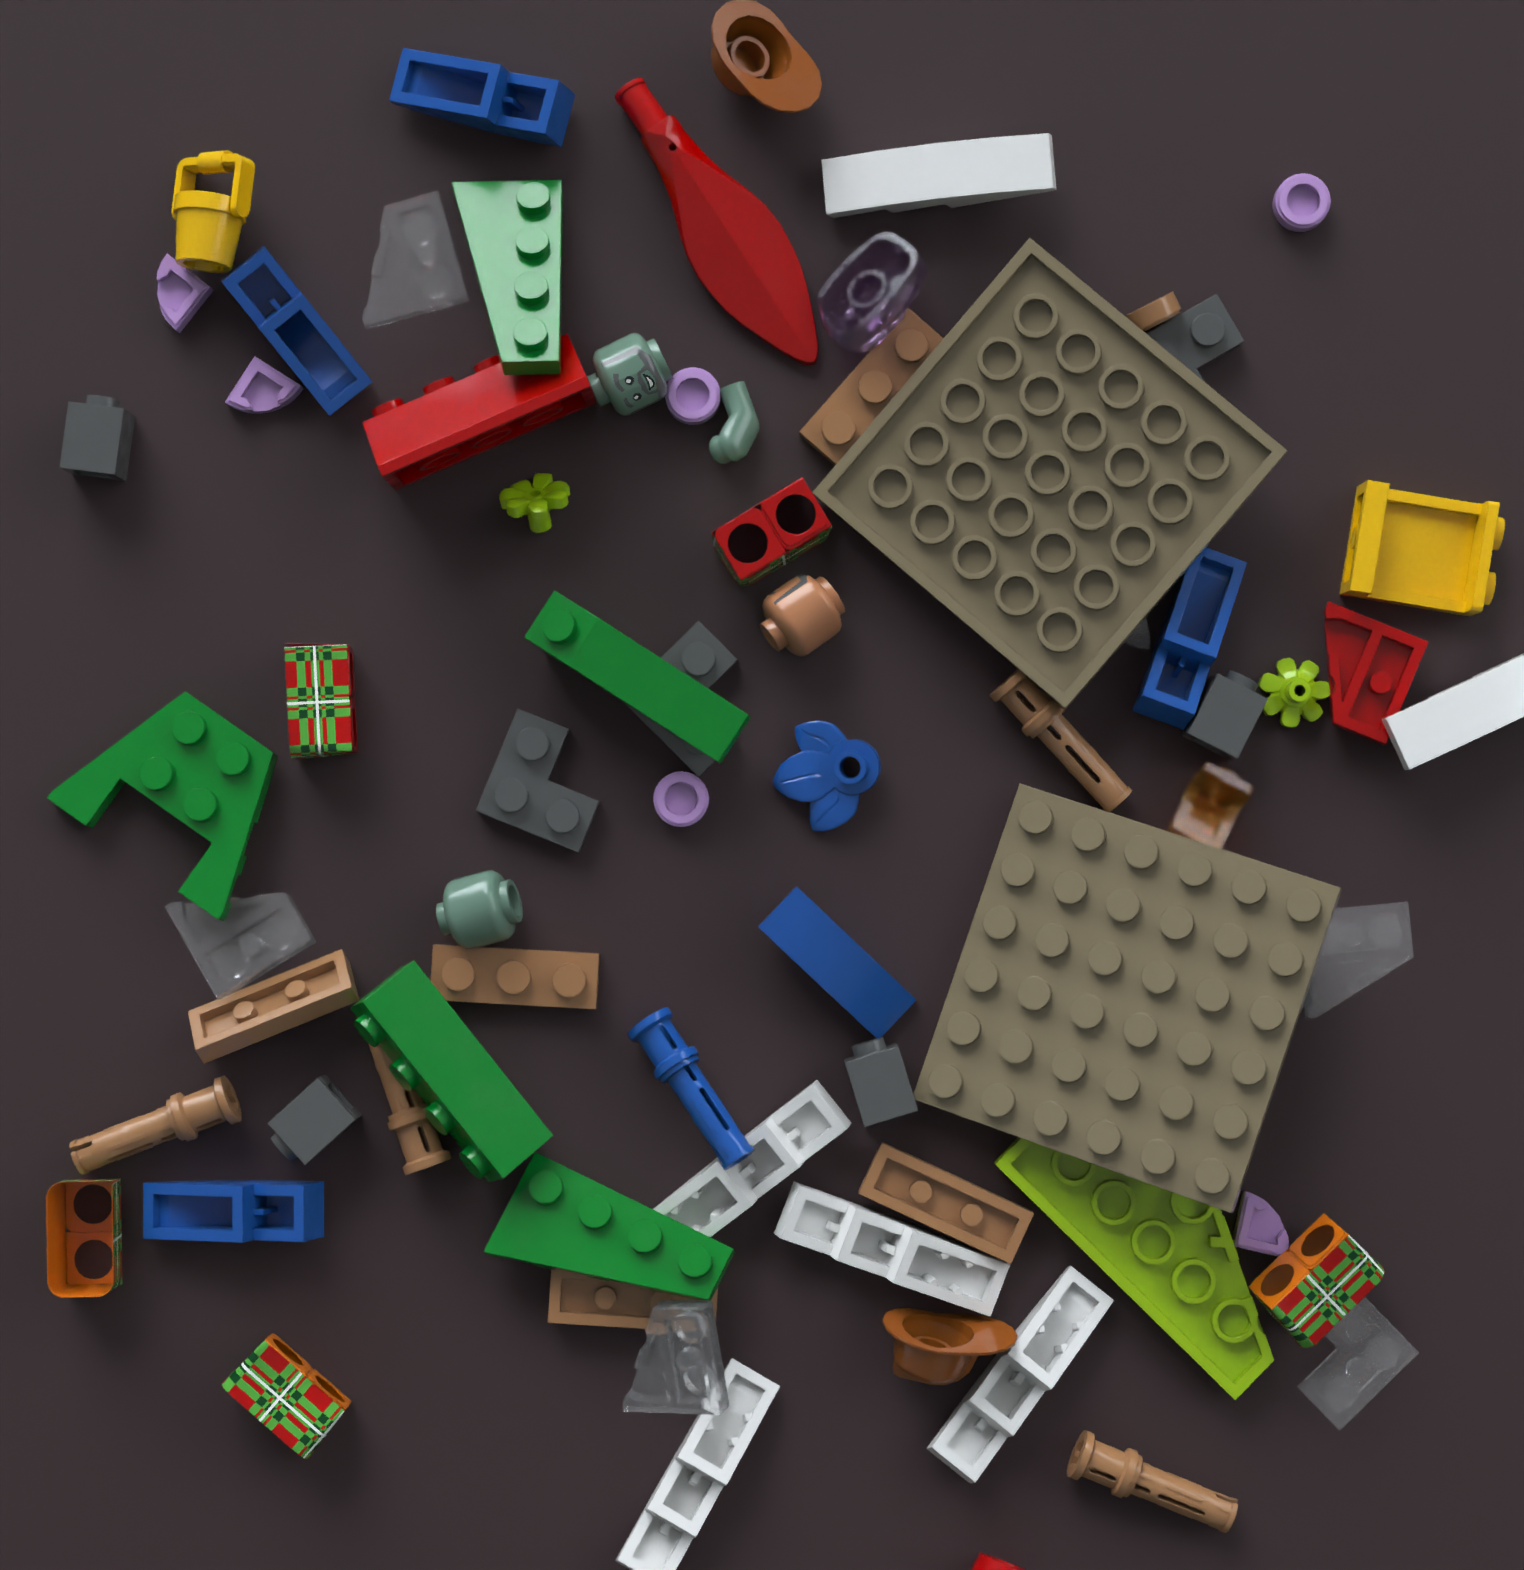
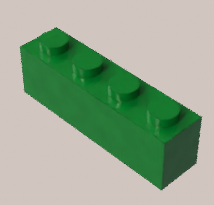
[350,960,553,1182]

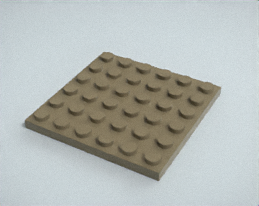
[812,238,1288,709]
[913,783,1342,1213]

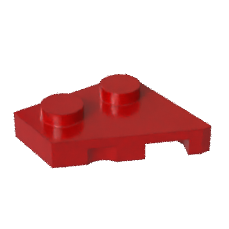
[1323,601,1429,746]

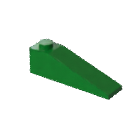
[524,590,751,764]

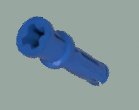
[627,1007,755,1170]

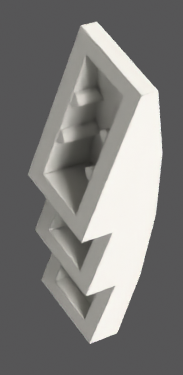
[821,133,1057,218]
[1382,653,1524,770]
[653,1080,851,1237]
[774,1181,1010,1317]
[926,1266,1114,1483]
[615,1358,780,1570]

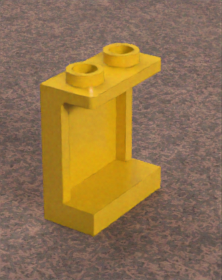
[1339,480,1505,617]

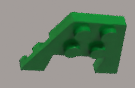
[47,691,278,922]

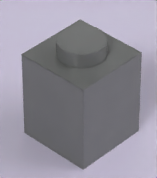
[59,395,135,482]
[1180,670,1268,760]
[843,1037,918,1127]
[267,1074,362,1165]

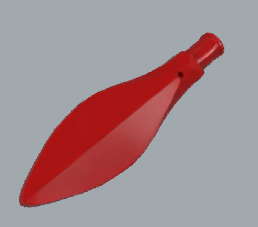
[615,78,819,366]

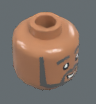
[760,574,845,657]

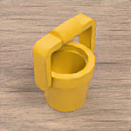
[171,150,255,273]

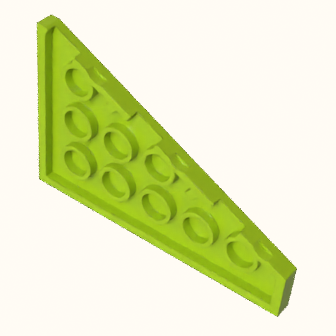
[994,1137,1274,1400]

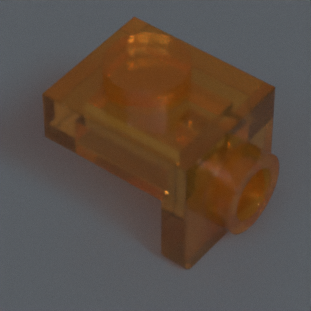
[1166,762,1254,849]

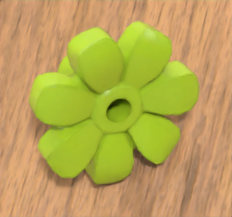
[499,473,570,533]
[1258,658,1330,728]

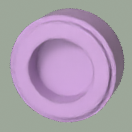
[1272,173,1331,232]
[665,367,721,425]
[653,771,709,827]

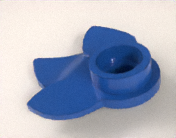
[773,720,881,831]

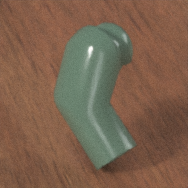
[709,381,760,464]

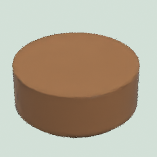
[1126,291,1181,331]

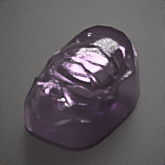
[816,232,928,354]

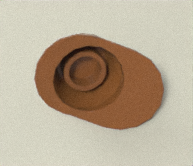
[711,0,822,113]
[882,1308,1017,1385]

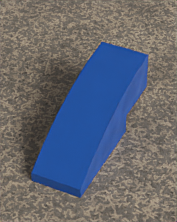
[389,48,575,147]
[220,245,373,416]
[1132,547,1247,730]
[758,886,916,1038]
[143,1180,324,1243]

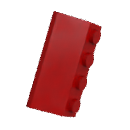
[362,334,597,491]

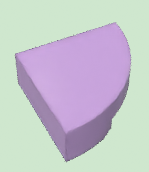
[157,253,214,333]
[225,356,304,414]
[1232,1190,1289,1256]

